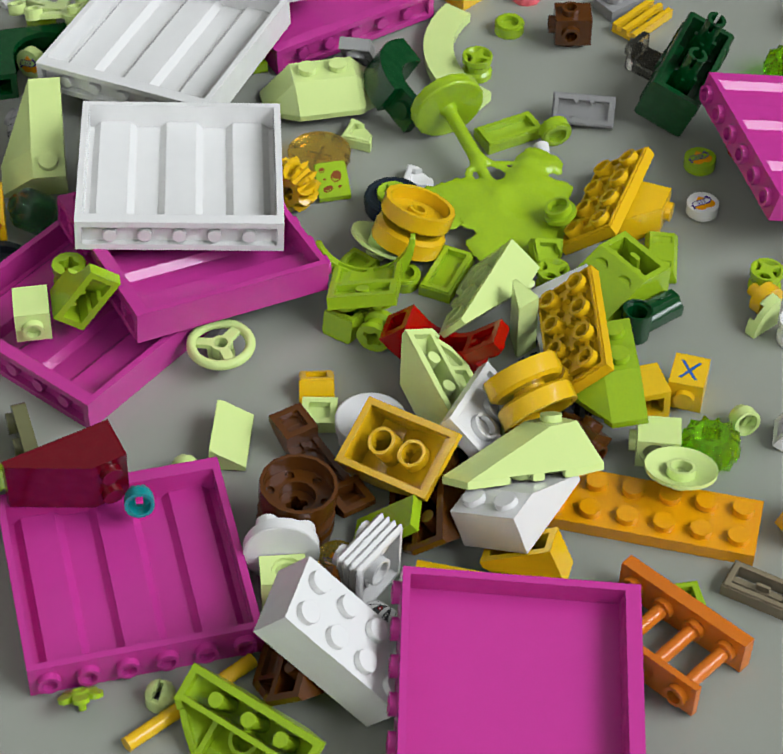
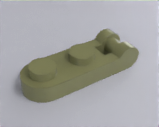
[5,402,38,456]

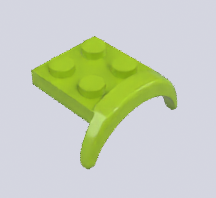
[315,233,416,312]

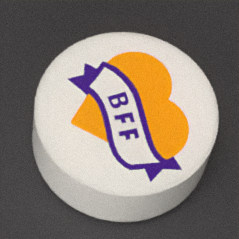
[686,192,719,222]

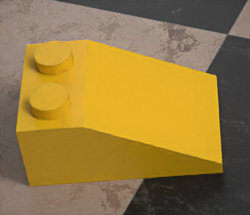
[334,396,462,502]

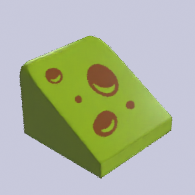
[313,160,351,202]

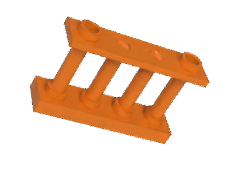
[618,555,755,717]

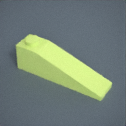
[1,77,69,198]
[439,239,540,338]
[442,411,604,490]

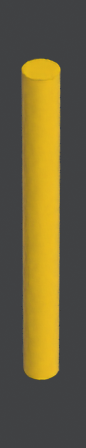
[121,653,258,752]

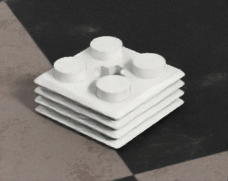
[332,513,403,604]

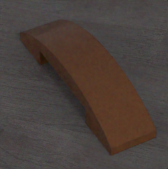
[269,402,376,518]

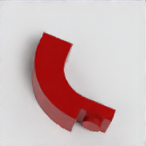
[379,304,510,374]

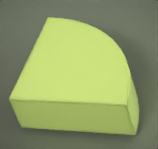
[341,119,372,153]
[745,293,782,339]

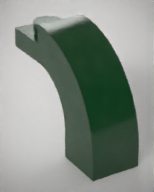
[364,38,421,133]

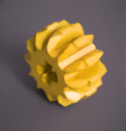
[282,156,321,213]

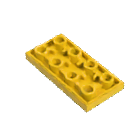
[562,146,655,256]
[538,265,614,394]

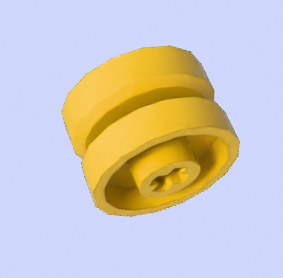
[372,184,456,262]
[483,350,578,433]

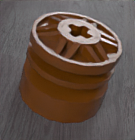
[256,454,338,549]

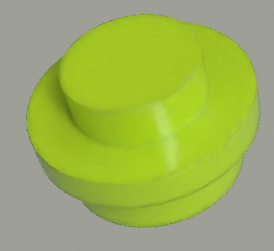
[544,196,577,227]

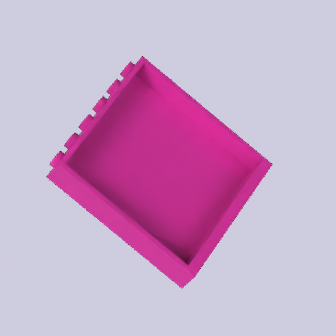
[386,566,646,754]

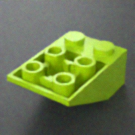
[577,231,671,321]

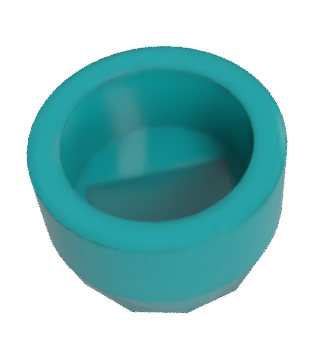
[124,485,155,518]

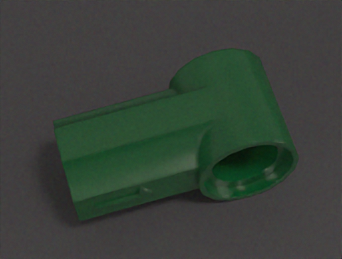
[621,289,684,345]

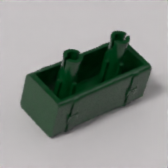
[634,12,734,136]

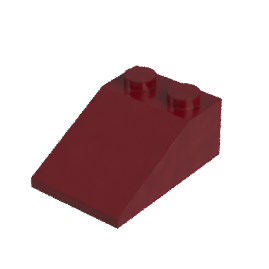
[1,419,129,508]

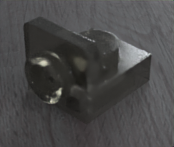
[625,31,662,80]

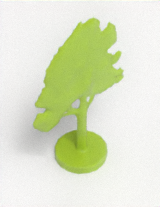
[410,73,573,262]

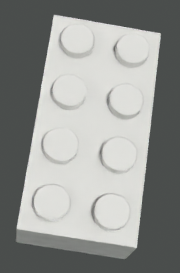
[253,556,396,727]

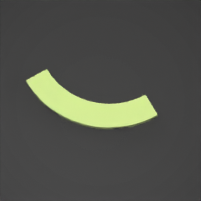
[423,3,492,110]

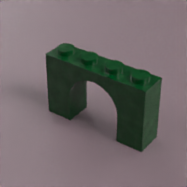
[0,22,67,100]

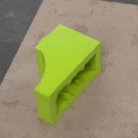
[50,263,121,330]

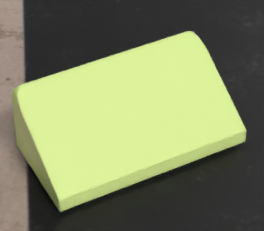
[509,279,539,357]
[209,400,254,471]

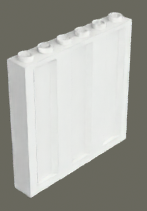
[35,0,291,103]
[74,101,285,251]

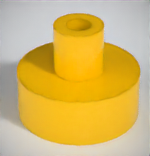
[747,281,783,314]

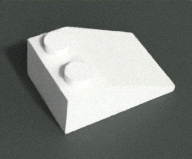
[450,473,580,554]

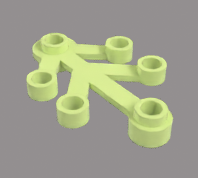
[7,0,90,26]

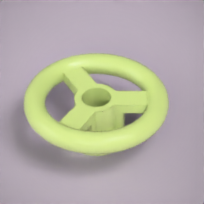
[186,319,256,371]

